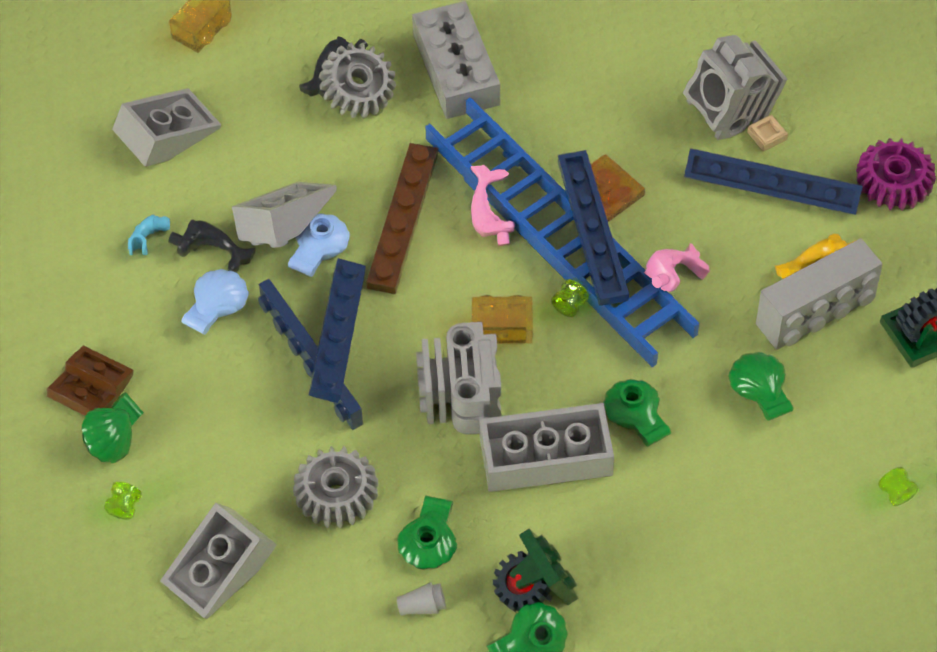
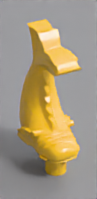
[775,233,856,279]

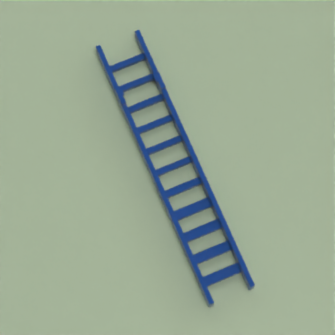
[425,97,699,367]

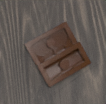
[47,345,134,416]

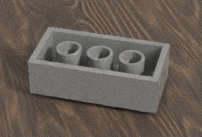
[412,1,500,119]
[756,238,883,350]
[479,403,614,492]

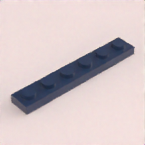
[684,148,863,215]
[558,150,629,306]
[308,258,366,403]
[258,279,363,430]

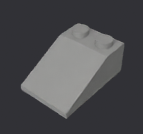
[112,88,221,167]
[232,182,337,248]
[160,503,277,619]

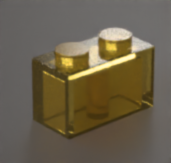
[169,0,232,53]
[472,295,533,344]

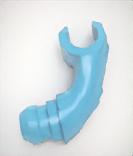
[128,214,170,255]

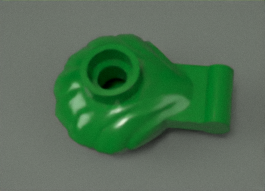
[728,352,793,421]
[603,379,671,447]
[81,392,144,463]
[397,495,457,570]
[486,602,568,652]

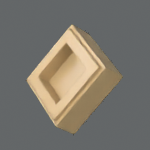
[747,114,788,152]

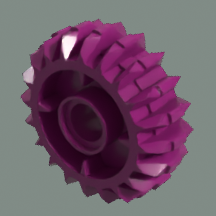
[856,138,936,211]

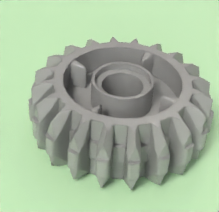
[319,42,396,119]
[293,446,379,529]

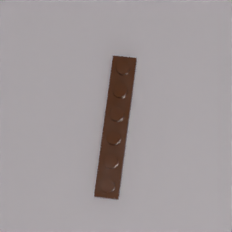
[366,143,438,294]

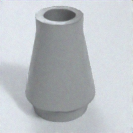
[396,582,446,616]

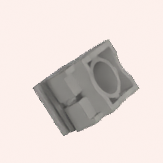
[683,35,788,140]
[416,322,501,434]

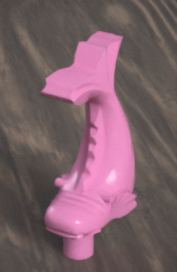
[470,165,515,246]
[644,243,710,292]

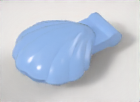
[288,213,350,277]
[182,269,249,335]

